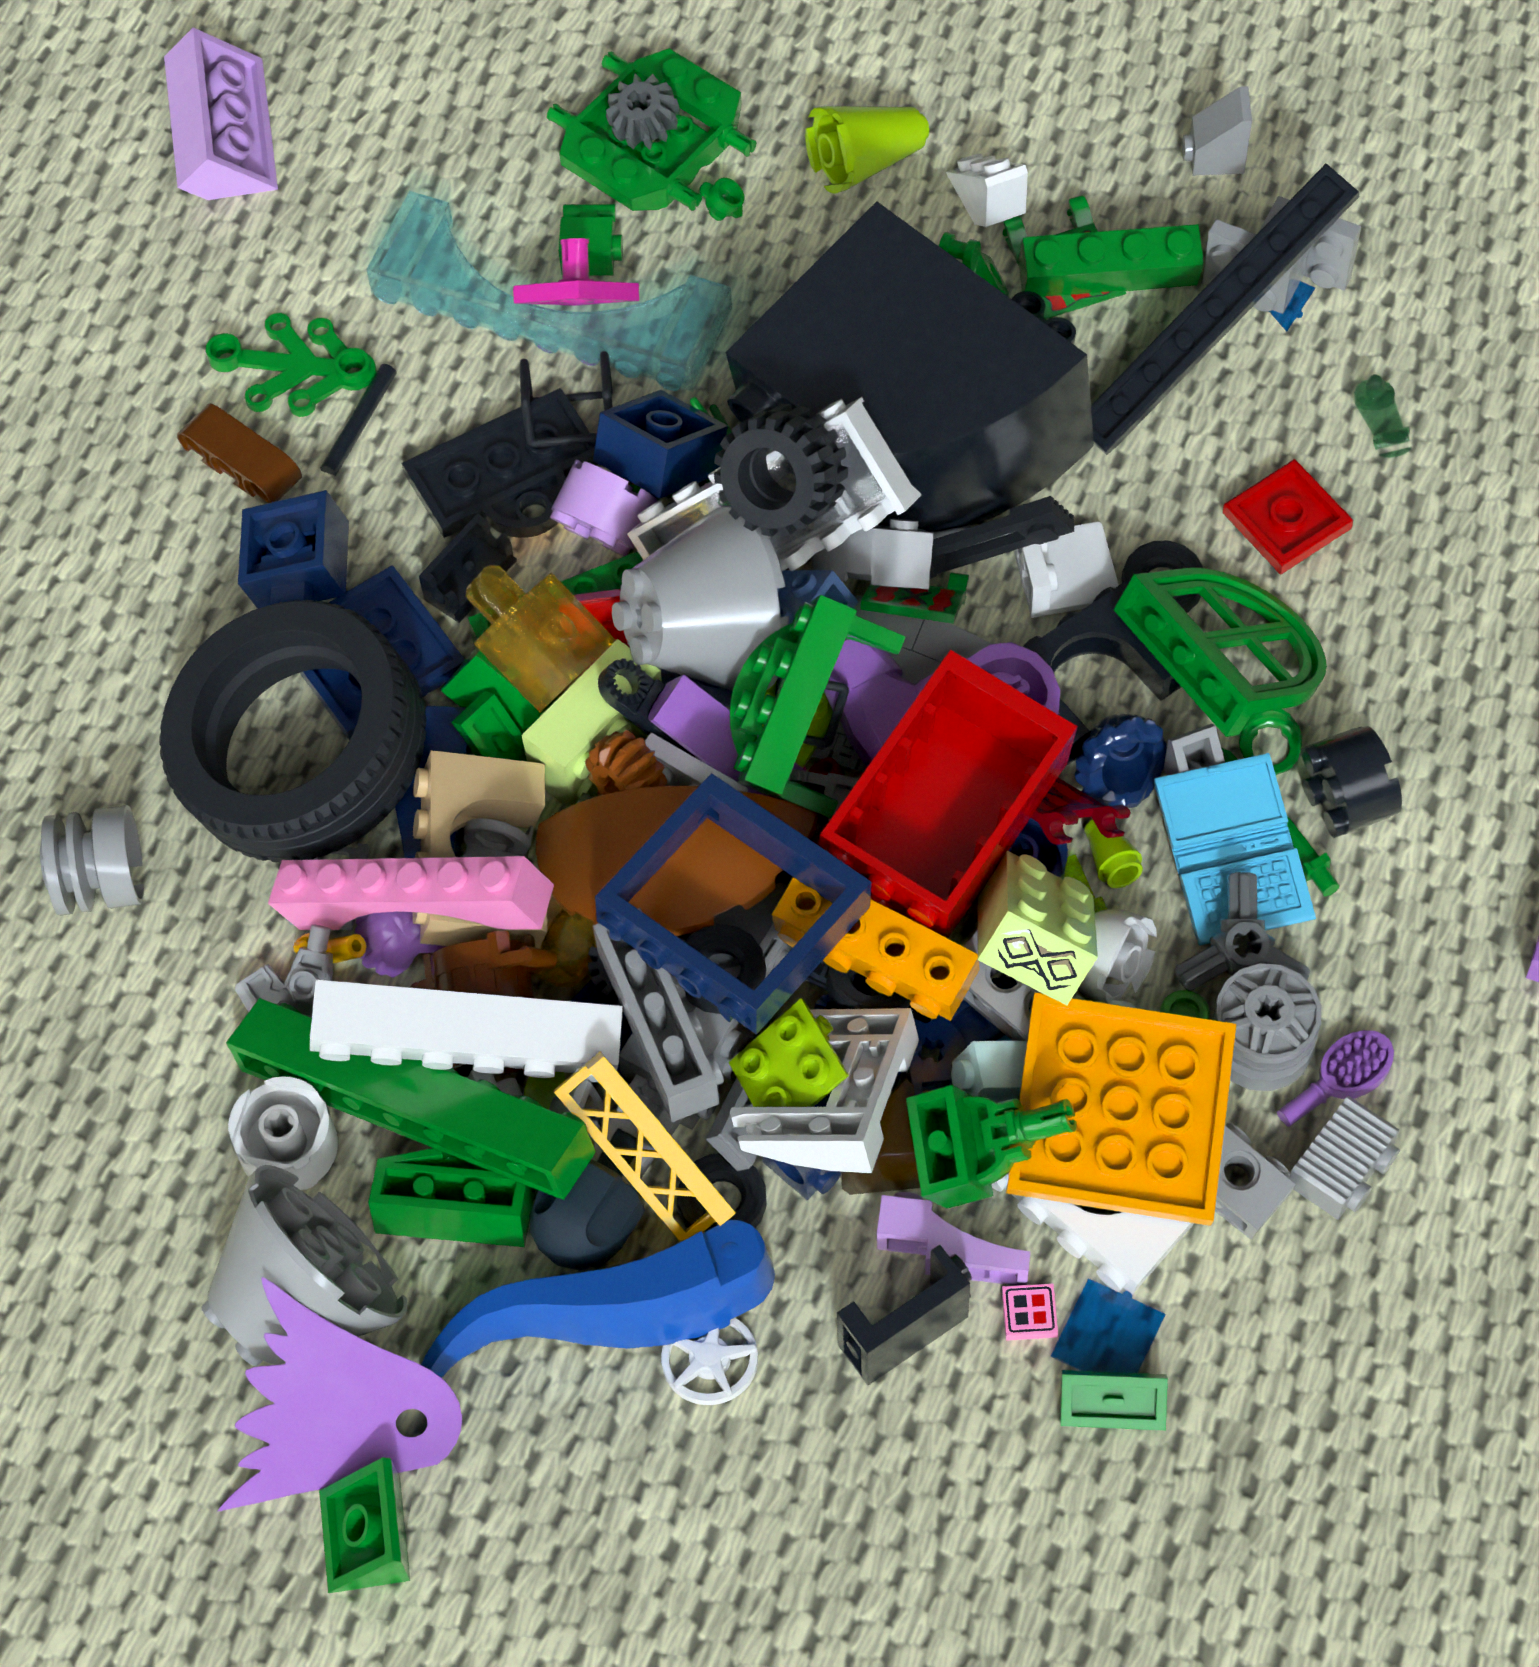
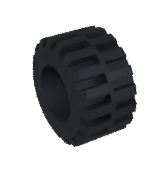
[714,404,848,537]

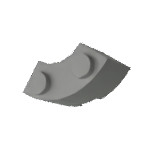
[811,512,934,589]

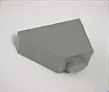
[1182,86,1252,176]

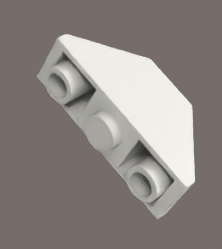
[946,154,1028,227]

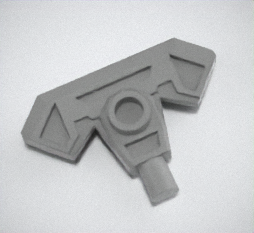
[235,925,333,1018]

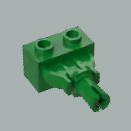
[906,1085,1077,1209]

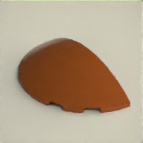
[536,786,819,936]

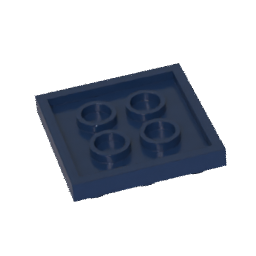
[300,565,465,740]

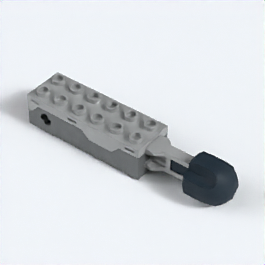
[530,833,820,1271]

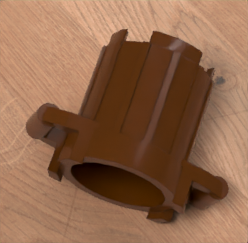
[409,931,557,1078]

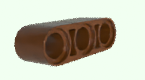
[177,403,302,503]

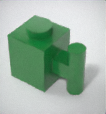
[558,204,623,276]

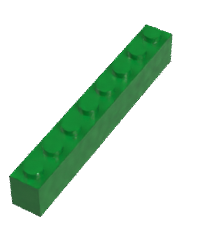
[226,998,596,1200]

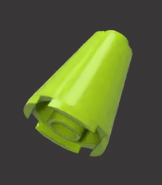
[805,106,929,194]

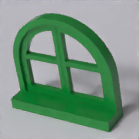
[1114,568,1327,737]

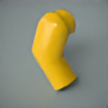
[293,933,366,964]

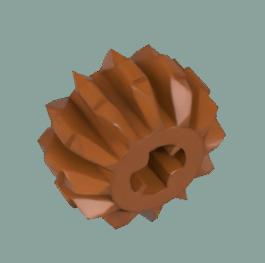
[585,730,668,795]

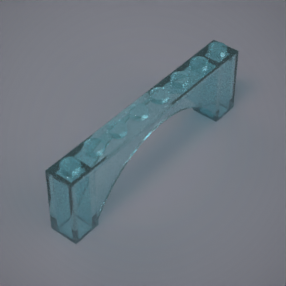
[366,191,733,392]

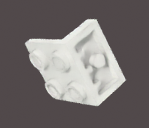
[1014,522,1119,618]

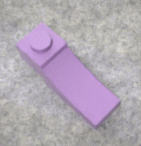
[877,1192,1031,1286]

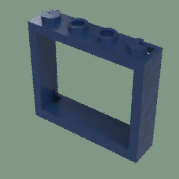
[595,773,872,1034]

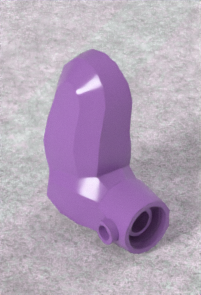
[824,640,1060,767]

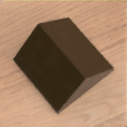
[842,1079,920,1195]

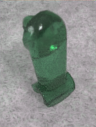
[1354,374,1412,458]

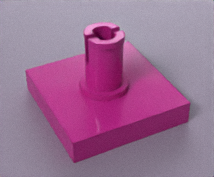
[513,238,639,306]

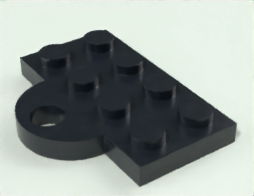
[402,388,598,538]

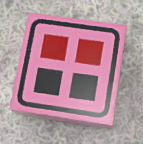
[1002,1284,1058,1341]

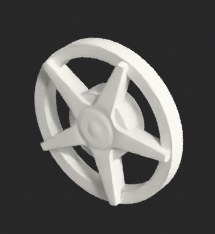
[661,1318,758,1405]

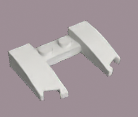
[730,1008,919,1173]

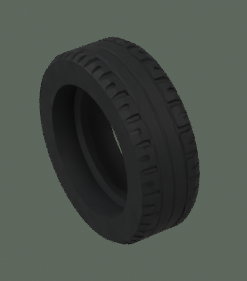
[159,600,427,862]

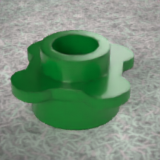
[699,177,745,221]

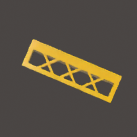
[553,1051,736,1242]

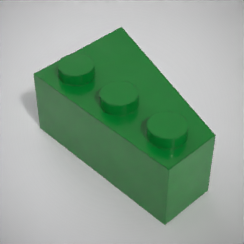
[368,1148,536,1248]

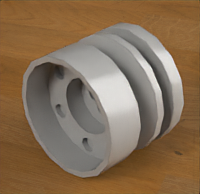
[40,805,144,916]
[1213,963,1322,1091]

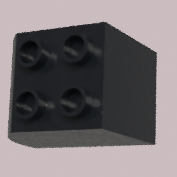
[725,201,1094,532]

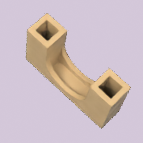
[413,750,547,948]

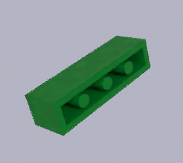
[1018,224,1204,297]

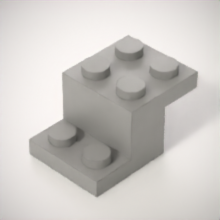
[1202,196,1361,314]

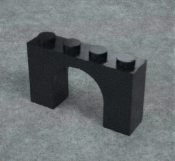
[1023,580,1181,767]

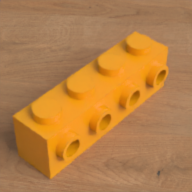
[772,877,980,1021]

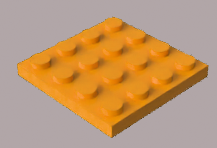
[1006,992,1236,1226]

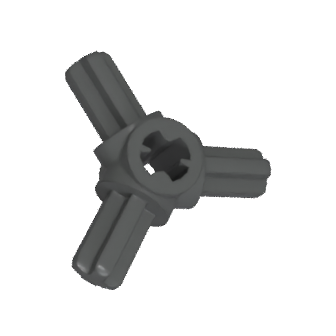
[1175,872,1310,991]

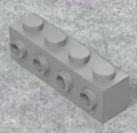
[593,908,724,1122]

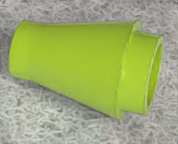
[1084,820,1143,888]

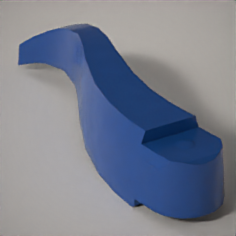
[421,1220,775,1378]

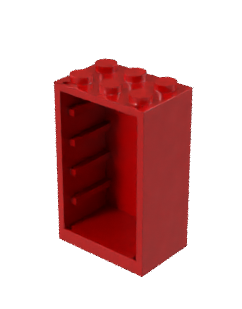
[819,650,1078,938]

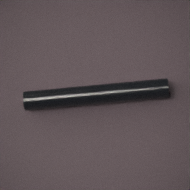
[320,364,397,476]

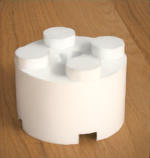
[228,1077,338,1190]

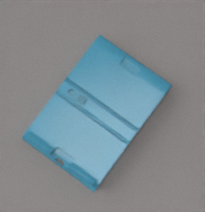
[1154,753,1316,946]

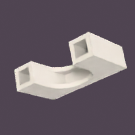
[992,1172,1194,1295]

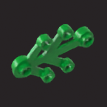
[206,313,377,417]

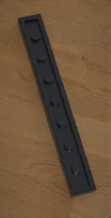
[1091,163,1359,455]

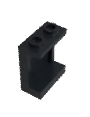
[837,1245,972,1385]

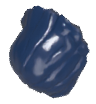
[1075,714,1167,808]

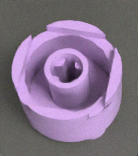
[550,459,658,557]

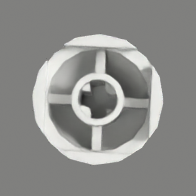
[1078,908,1157,1004]

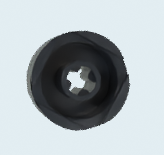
[1301,726,1402,838]

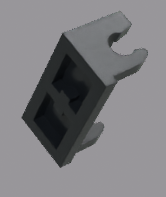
[419,513,517,623]

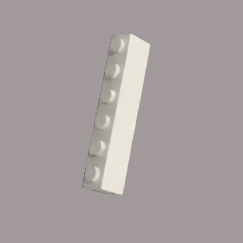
[310,980,623,1082]

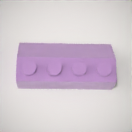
[164,28,278,200]

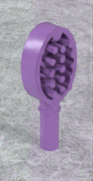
[1277,1030,1394,1127]

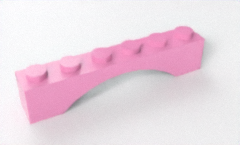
[268,856,554,930]

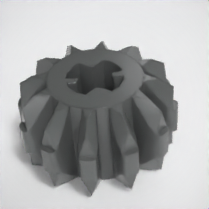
[606,74,680,150]

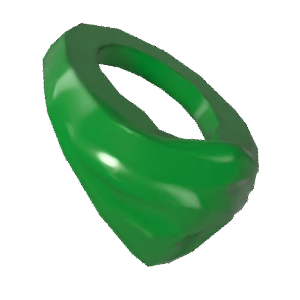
[1239,709,1302,775]

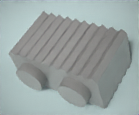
[1289,1096,1400,1220]

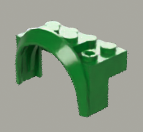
[730,595,906,819]

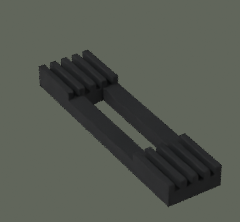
[930,496,1075,579]

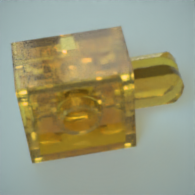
[466,565,616,713]

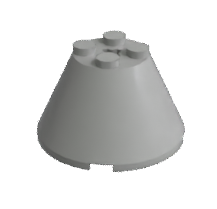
[612,506,789,691]
[201,1165,408,1367]

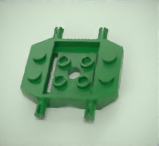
[547,48,757,211]

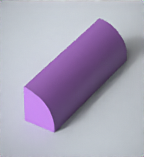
[648,675,824,798]

